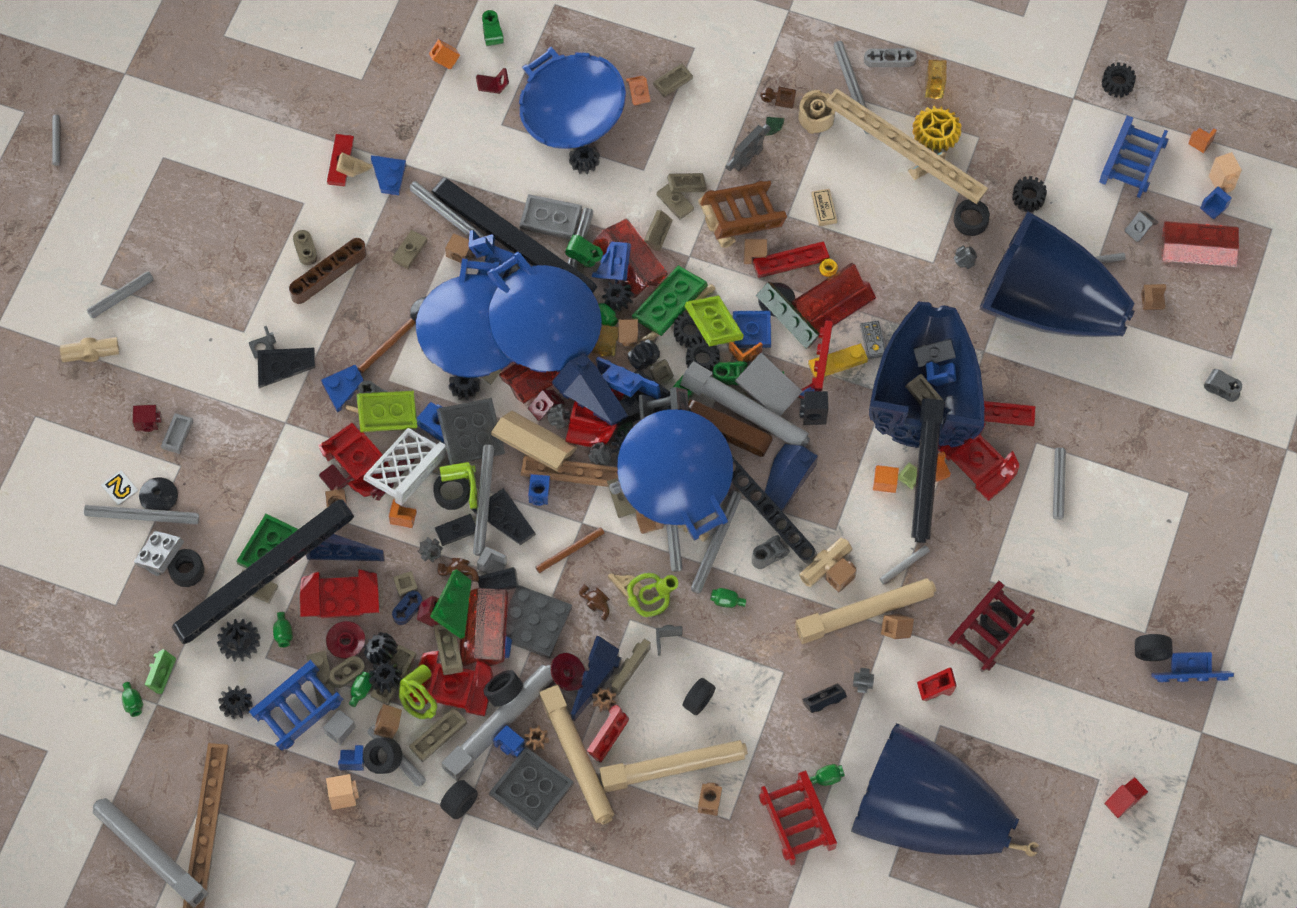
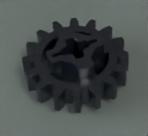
[217,619,261,662]

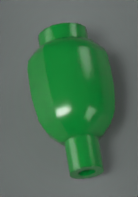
[598,303,618,328]
[710,588,747,608]
[273,612,293,648]
[349,672,373,707]
[121,682,143,717]
[809,764,845,786]

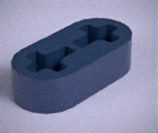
[392,591,423,625]

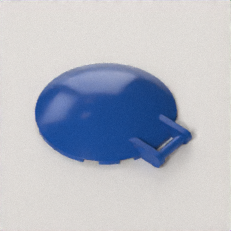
[519,47,626,149]
[487,252,601,373]
[416,258,513,378]
[617,409,733,541]

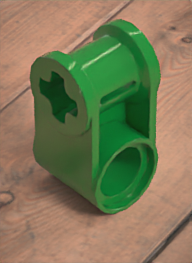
[482,10,504,47]
[565,235,603,267]
[712,361,748,386]

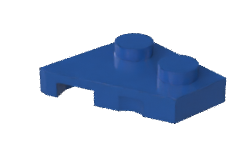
[371,155,406,195]
[592,242,631,281]
[321,364,364,412]

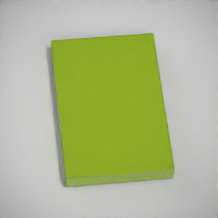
[685,295,744,346]
[357,391,417,432]

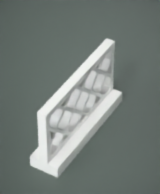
[363,428,446,506]

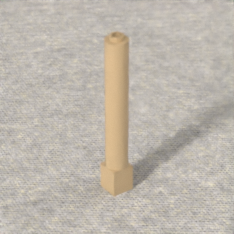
[795,578,936,644]
[539,685,614,825]
[599,740,748,793]

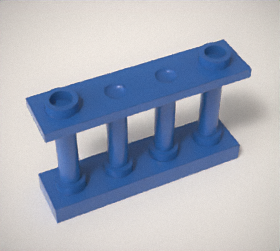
[1099,115,1169,198]
[249,660,344,751]

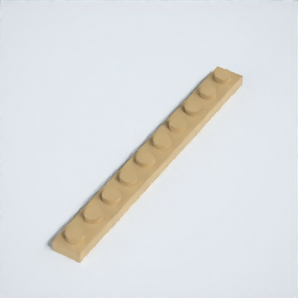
[825,88,988,204]

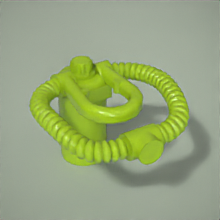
[439,462,477,509]
[627,572,679,617]
[399,665,437,719]

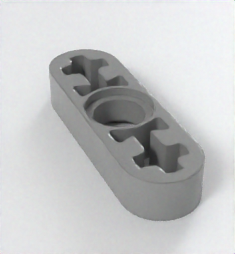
[864,48,917,67]

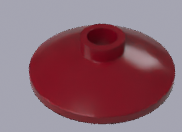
[326,621,365,659]
[551,653,585,691]

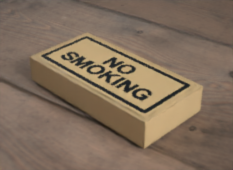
[811,189,837,226]

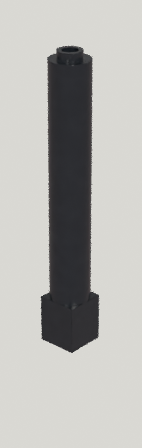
[911,398,944,543]

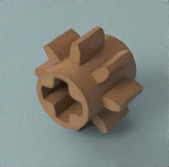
[593,687,616,713]
[524,725,549,752]

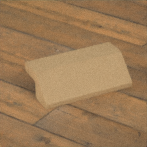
[491,411,577,471]

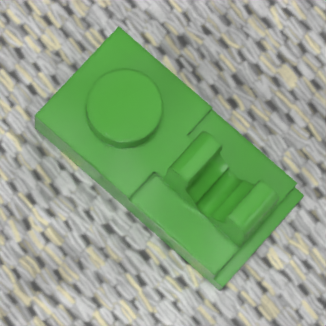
[145,649,176,694]

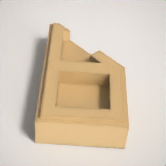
[336,152,373,177]
[608,573,646,600]

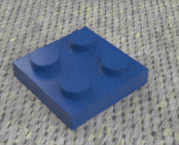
[733,311,771,348]

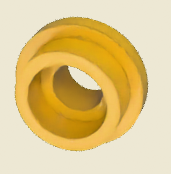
[819,259,838,277]

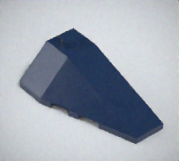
[552,353,628,426]
[759,444,818,515]
[306,534,385,561]
[571,636,622,721]

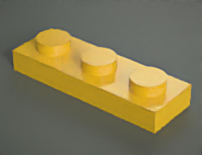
[808,343,868,378]

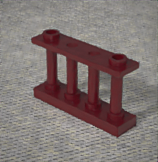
[947,580,1035,672]

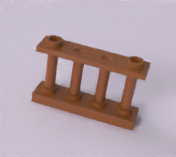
[700,180,787,239]

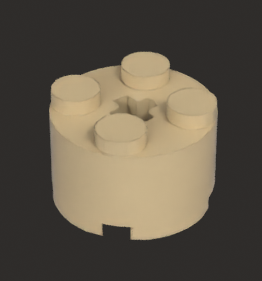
[798,90,836,134]

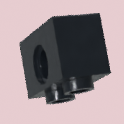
[799,391,829,425]

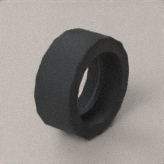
[954,199,990,236]
[433,475,470,510]
[979,601,1018,641]
[1135,634,1173,661]
[484,670,523,707]

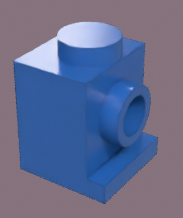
[493,725,525,758]

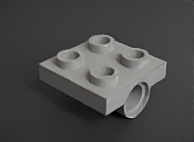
[134,531,184,576]

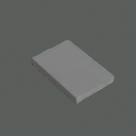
[519,194,582,239]
[735,353,803,416]

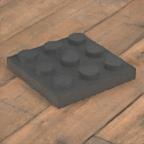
[437,398,505,465]
[495,585,572,659]
[489,747,574,830]

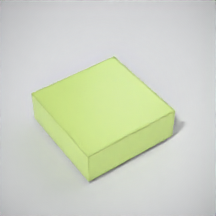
[898,463,917,489]

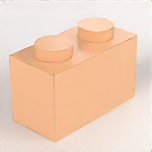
[1209,152,1242,193]
[326,774,359,810]

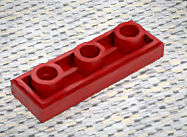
[327,134,354,187]

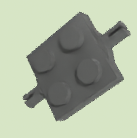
[725,124,771,171]

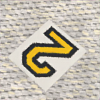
[101,470,138,505]

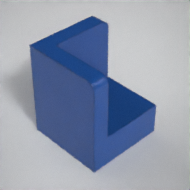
[1200,186,1232,219]
[469,230,495,258]
[926,362,957,386]
[338,745,364,771]

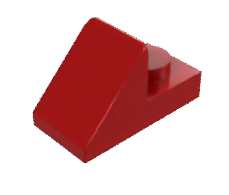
[917,667,957,701]
[1104,777,1148,818]

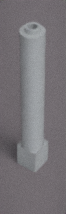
[680,361,810,448]
[442,665,554,781]
[93,798,209,908]

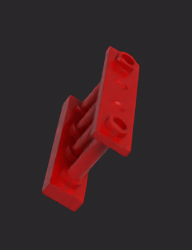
[759,770,837,865]

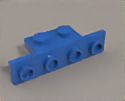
[596,357,661,399]
[1151,652,1234,682]

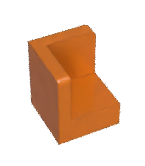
[429,39,460,69]
[1188,128,1217,153]
[936,452,951,482]
[873,465,899,493]
[389,499,417,528]

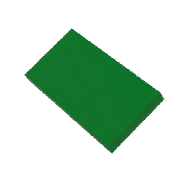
[632,265,708,336]

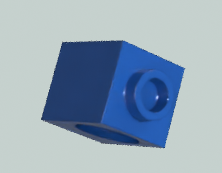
[528,474,550,506]

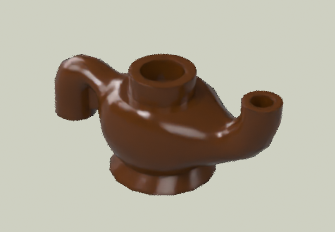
[437,558,479,582]
[579,584,610,621]

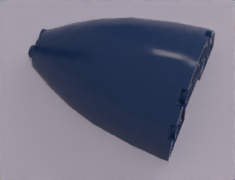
[979,212,1135,337]
[869,301,984,449]
[851,723,1019,855]

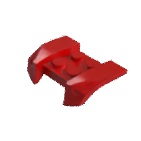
[565,388,623,447]
[318,423,391,497]
[938,423,1019,501]
[300,569,379,619]
[409,651,494,717]

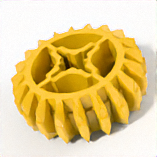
[912,105,962,152]

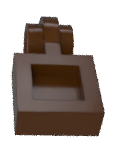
[760,87,796,109]

